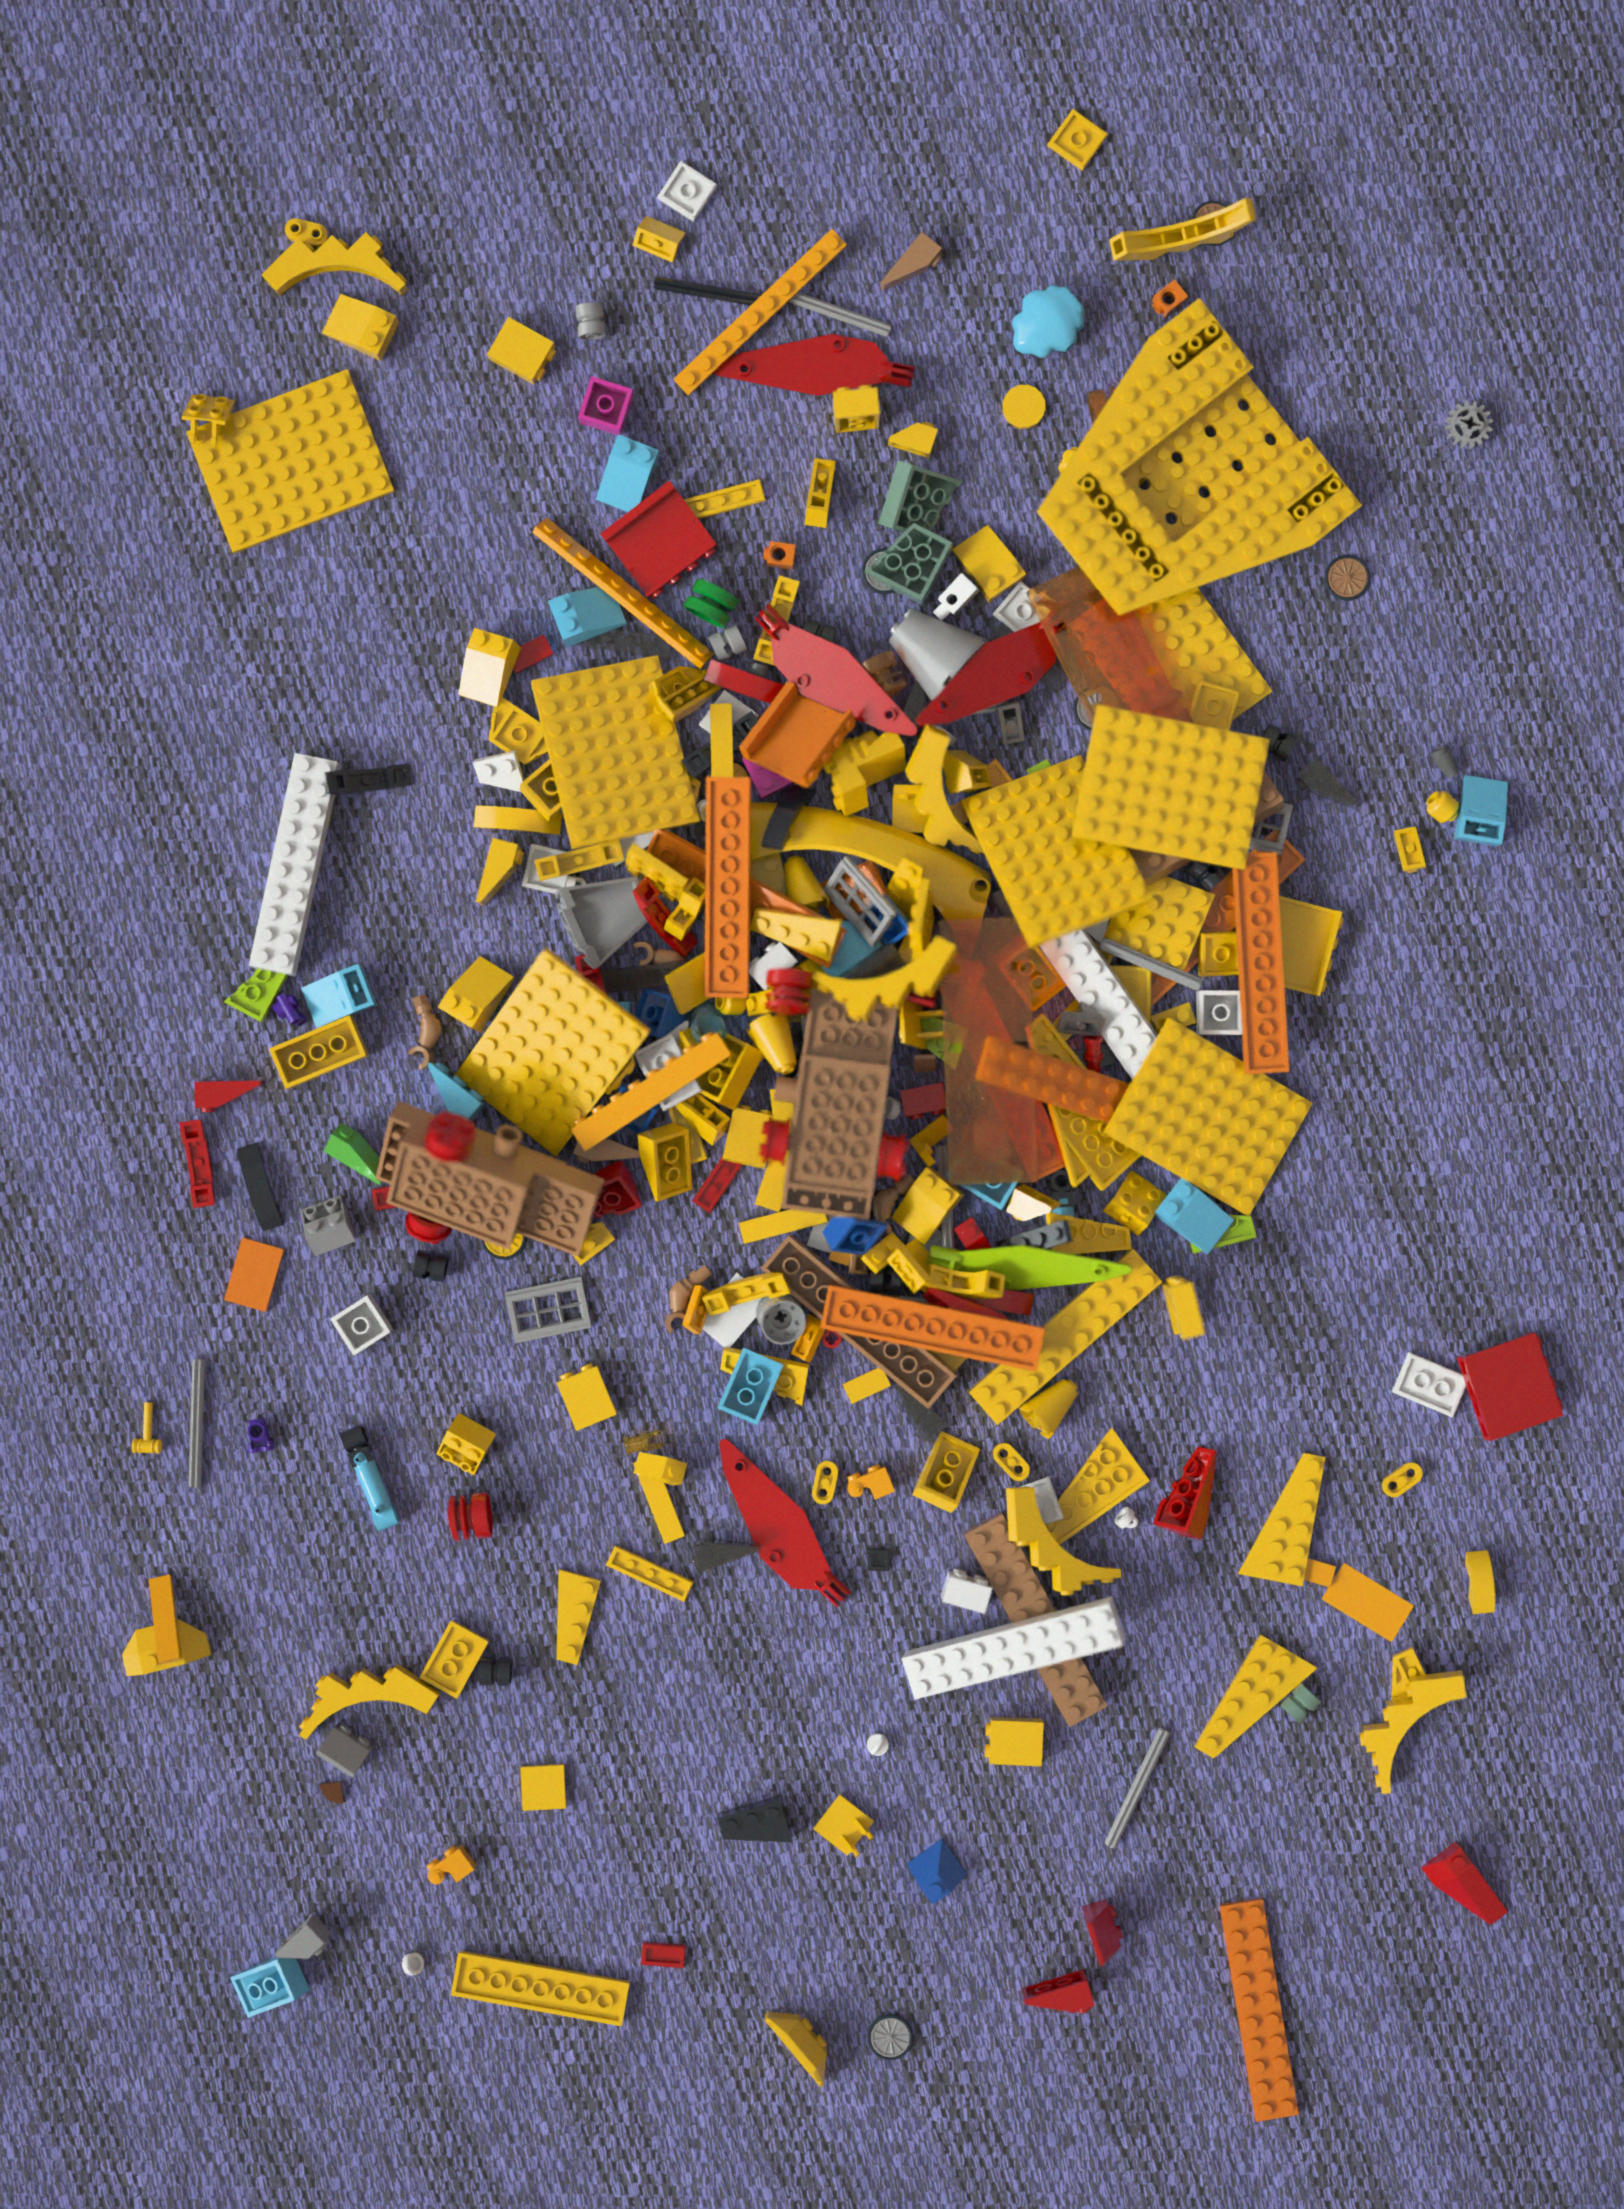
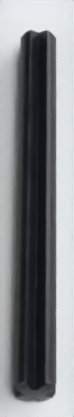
[653,277,762,306]

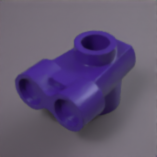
[273,993,307,1027]
[247,1418,274,1453]

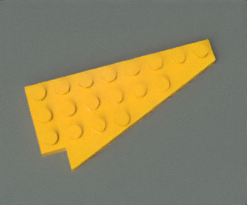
[1025,1013,1141,1191]

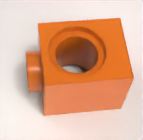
[1152,279,1188,318]
[763,541,796,570]

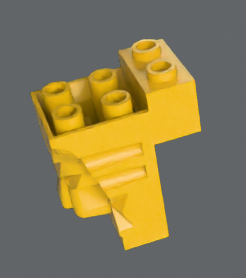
[823,731,906,817]

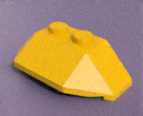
[652,666,723,723]
[122,1619,212,1676]
[765,2012,827,2088]

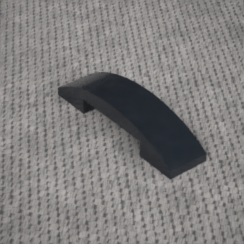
[681,711,758,779]
[324,764,412,794]
[761,785,816,851]
[237,1142,284,1231]

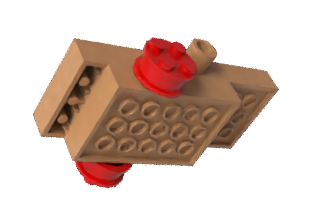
[759,990,909,1220]
[375,1101,605,1257]

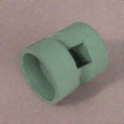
[1280,1683,1322,1725]

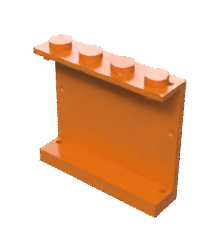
[739,681,856,788]

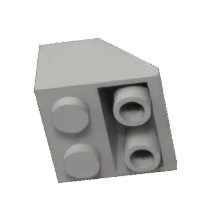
[300,1195,356,1256]

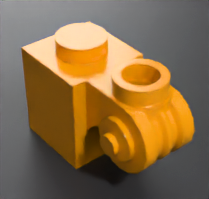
[847,1464,895,1500]
[426,1844,476,1884]

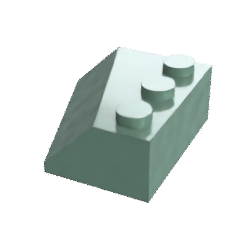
[878,460,963,532]
[864,523,953,605]

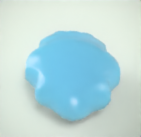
[1012,285,1084,358]
[821,920,885,980]

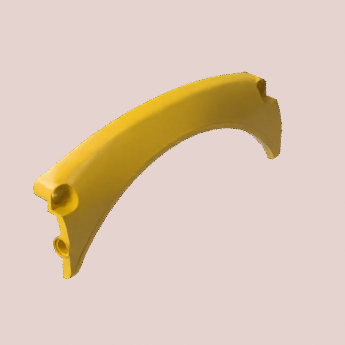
[751,802,992,961]

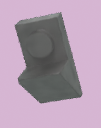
[997,701,1025,745]
[1057,1002,1106,1036]

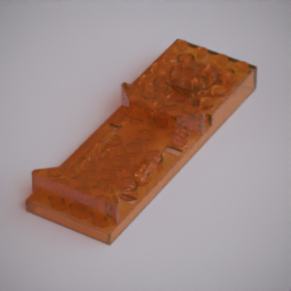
[1026,566,1194,727]
[939,917,1038,1185]

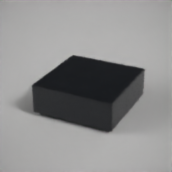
[868,1548,890,1571]

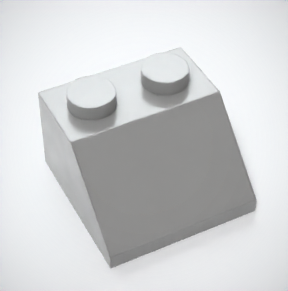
[316,1724,373,1777]
[274,1913,331,1959]

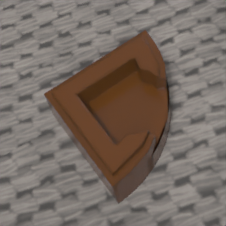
[319,1781,344,1804]

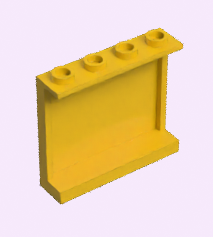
[1279,896,1344,996]

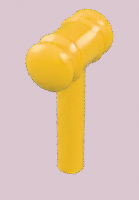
[132,1402,163,1454]

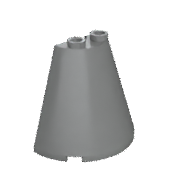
[889,608,990,701]
[555,876,648,969]

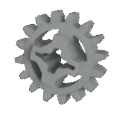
[1444,401,1493,450]

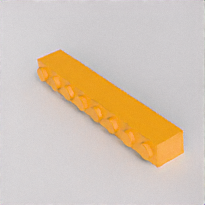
[571,1031,733,1151]

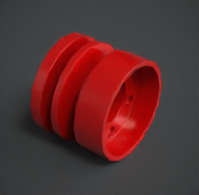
[764,968,813,1015]
[448,1492,493,1542]

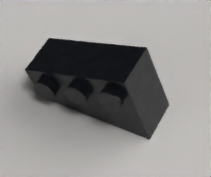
[717,1795,793,1843]

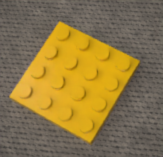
[1103,876,1215,971]

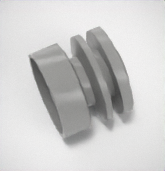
[756,1294,806,1345]

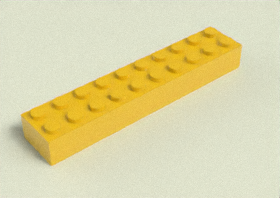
[968,1248,1162,1425]

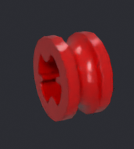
[822,1329,841,1348]

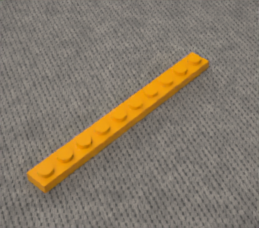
[673,229,847,396]
[532,518,714,669]

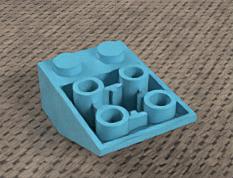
[1454,775,1508,847]
[301,964,378,1028]
[428,1062,486,1121]

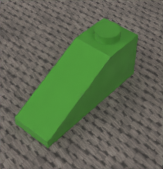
[324,1123,382,1185]

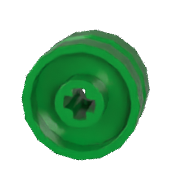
[683,579,739,629]

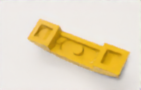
[753,575,800,666]
[474,806,562,835]
[534,840,624,881]
[702,1273,790,1316]

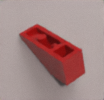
[194,1081,264,1112]
[953,1217,992,1251]

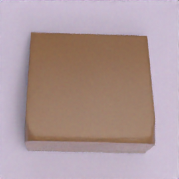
[913,1054,936,1072]
[849,1254,868,1275]

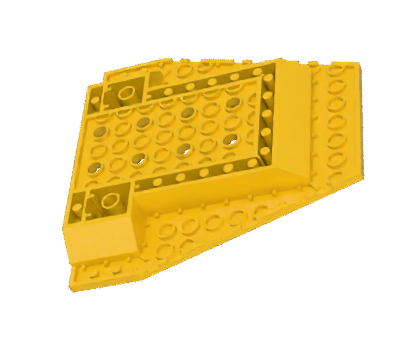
[1037,298,1362,615]

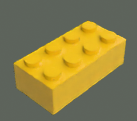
[269,1015,370,1089]

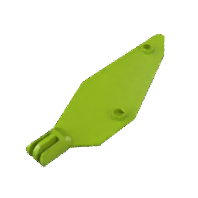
[927,1245,1132,1290]

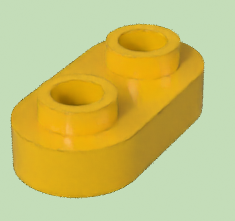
[285,218,329,247]
[993,1442,1030,1481]
[812,1460,838,1504]
[1382,1462,1423,1497]

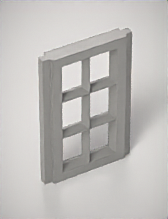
[1249,803,1293,855]
[824,856,897,947]
[505,1276,592,1343]

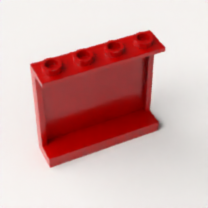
[1456,1332,1563,1441]

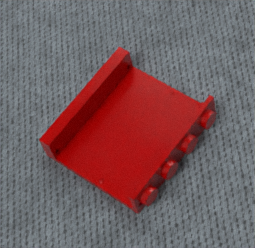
[600,481,718,599]

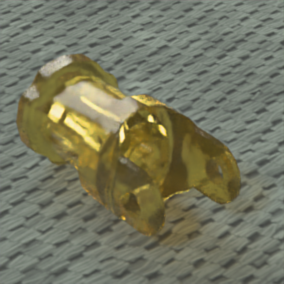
[623,1430,664,1456]

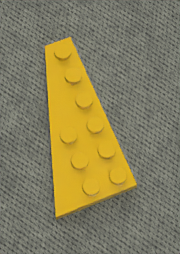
[1045,1427,1150,1545]
[1238,1453,1325,1586]
[1194,1634,1317,1758]

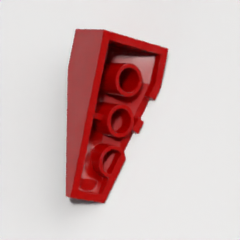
[593,1160,642,1218]
[922,1287,1008,1320]
[1153,1447,1217,1540]
[1421,1841,1508,1925]

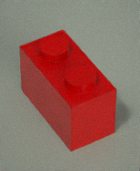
[899,1082,948,1120]

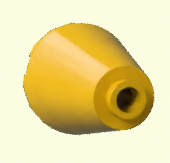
[784,855,830,913]
[746,1013,797,1075]
[1018,1379,1078,1439]

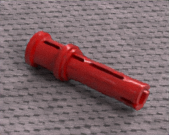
[1084,1035,1103,1073]

